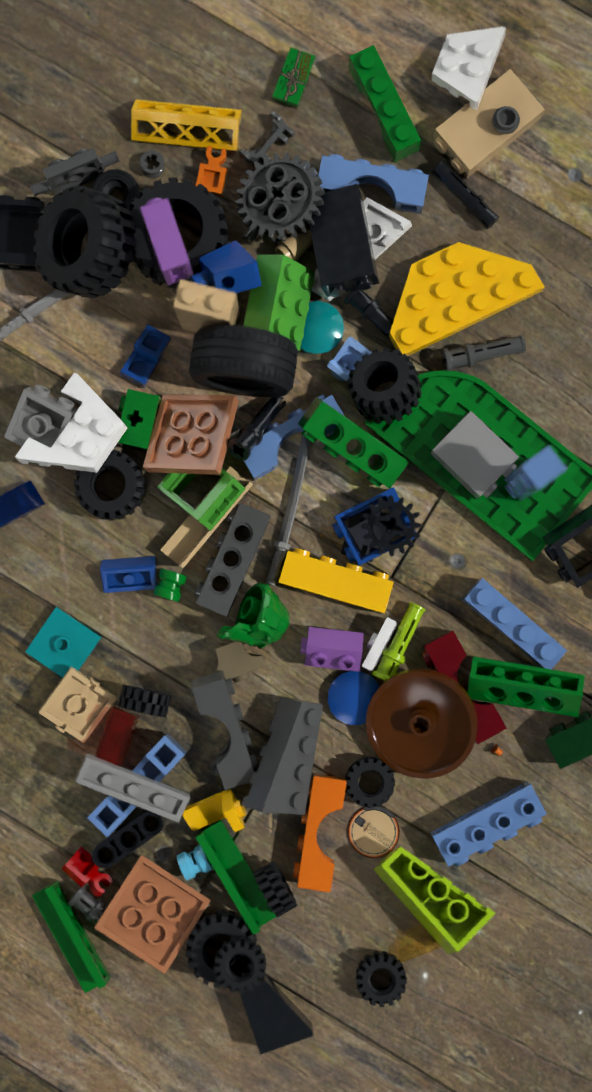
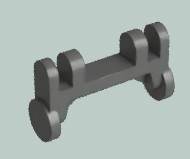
[238,111,295,167]

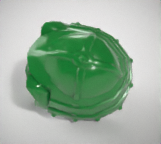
[217,583,290,649]

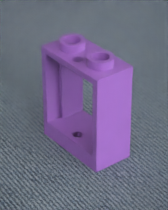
[140,198,193,285]

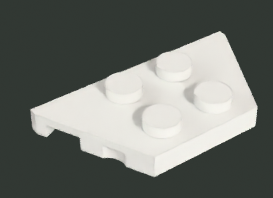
[432,27,506,110]

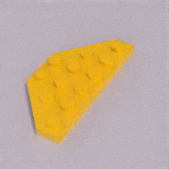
[389,242,544,356]

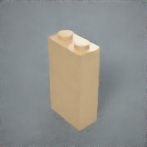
[433,69,545,179]
[173,280,241,332]

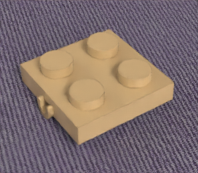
[39,666,117,743]

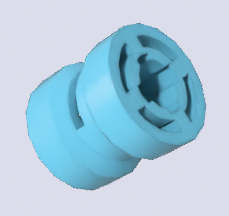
[177,845,213,881]

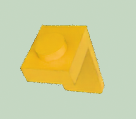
[182,789,246,833]

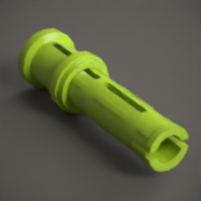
[371,602,426,681]

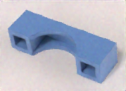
[318,154,429,214]
[243,395,344,481]
[504,446,567,501]
[461,578,567,669]
[88,733,187,837]

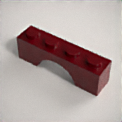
[421,631,507,745]

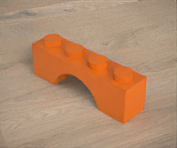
[293,773,347,893]

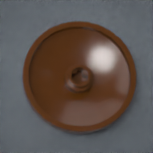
[366,669,478,779]

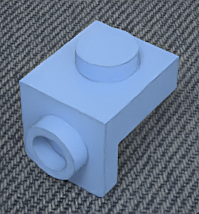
[327,336,372,382]

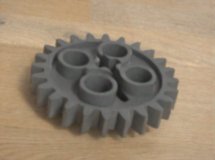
[236,153,325,242]

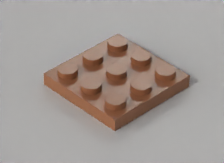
[143,395,239,475]
[94,855,211,974]

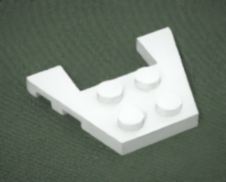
[15,372,127,473]

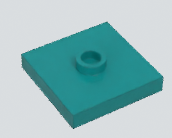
[25,607,102,678]

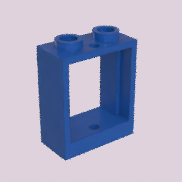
[332,487,416,566]

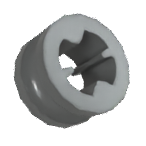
[140,150,165,178]

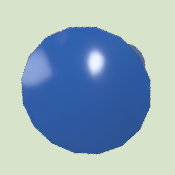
[328,671,379,725]

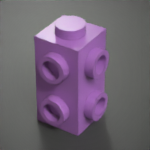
[300,627,364,672]

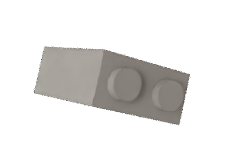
[430,411,519,499]

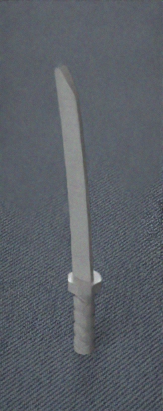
[0,289,70,342]
[266,436,309,586]

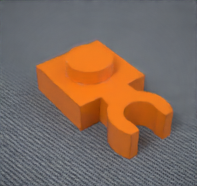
[196,146,227,197]

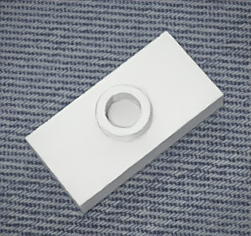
[362,617,397,671]

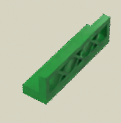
[196,820,276,935]
[32,880,111,993]

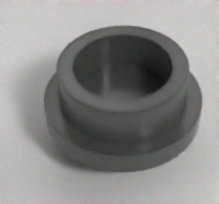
[492,106,520,134]

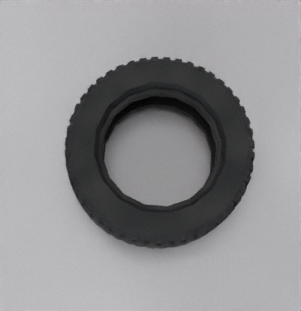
[189,324,298,397]

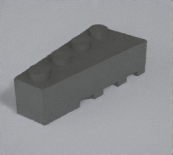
[241,697,323,815]

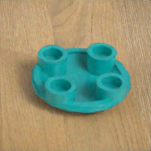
[301,301,344,354]

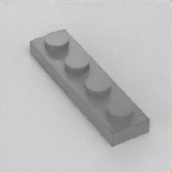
[75,754,190,822]

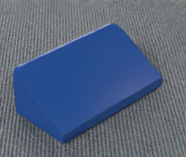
[100,556,158,593]

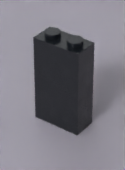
[310,184,380,297]

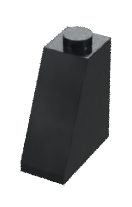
[239,974,314,1055]

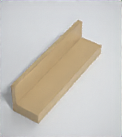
[160,466,253,569]

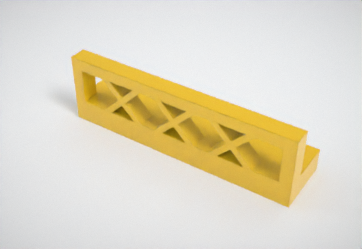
[131,99,242,151]

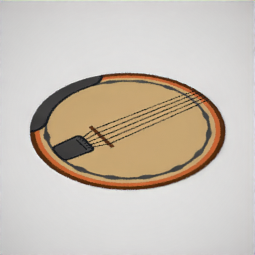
[348,806,400,858]

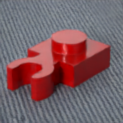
[62,846,113,897]

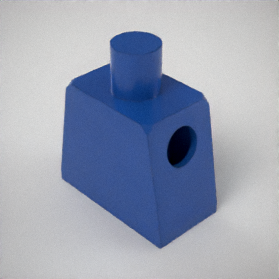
[190,241,262,293]

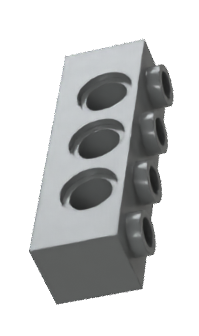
[194,503,271,617]

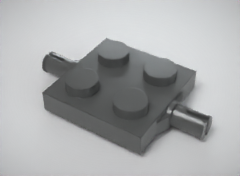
[30,148,120,197]

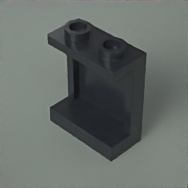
[0,195,46,272]

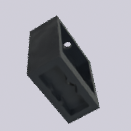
[542,505,592,588]

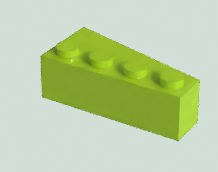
[373,847,496,954]

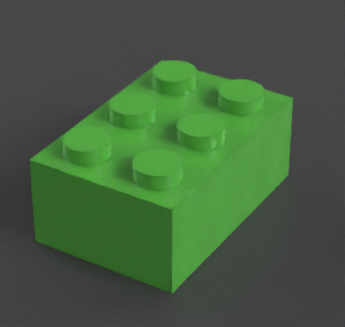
[244,254,315,351]

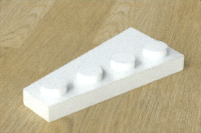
[312,197,412,301]

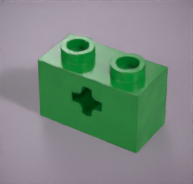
[117,389,161,452]

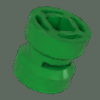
[153,568,187,602]

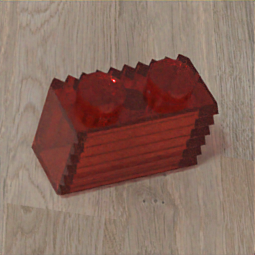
[95,706,140,767]

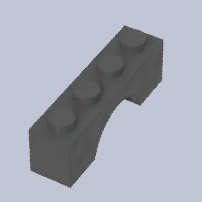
[191,671,259,790]

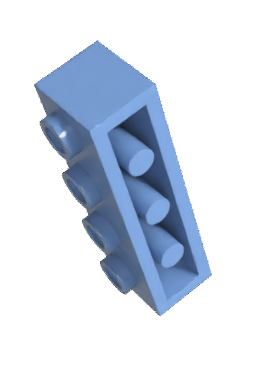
[430,781,547,867]

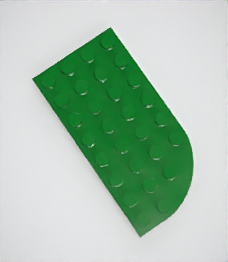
[363,370,592,562]

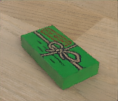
[272,47,315,108]

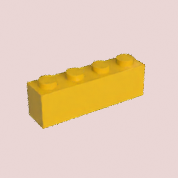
[279,548,394,614]

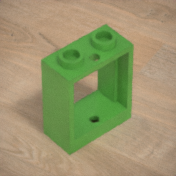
[157,468,246,531]

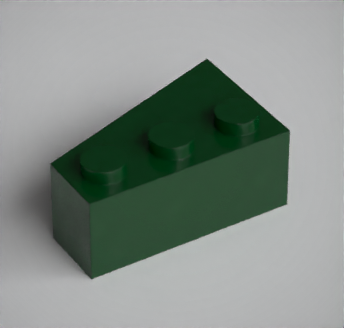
[545,711,592,769]

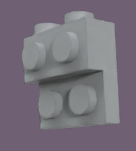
[4,385,77,448]

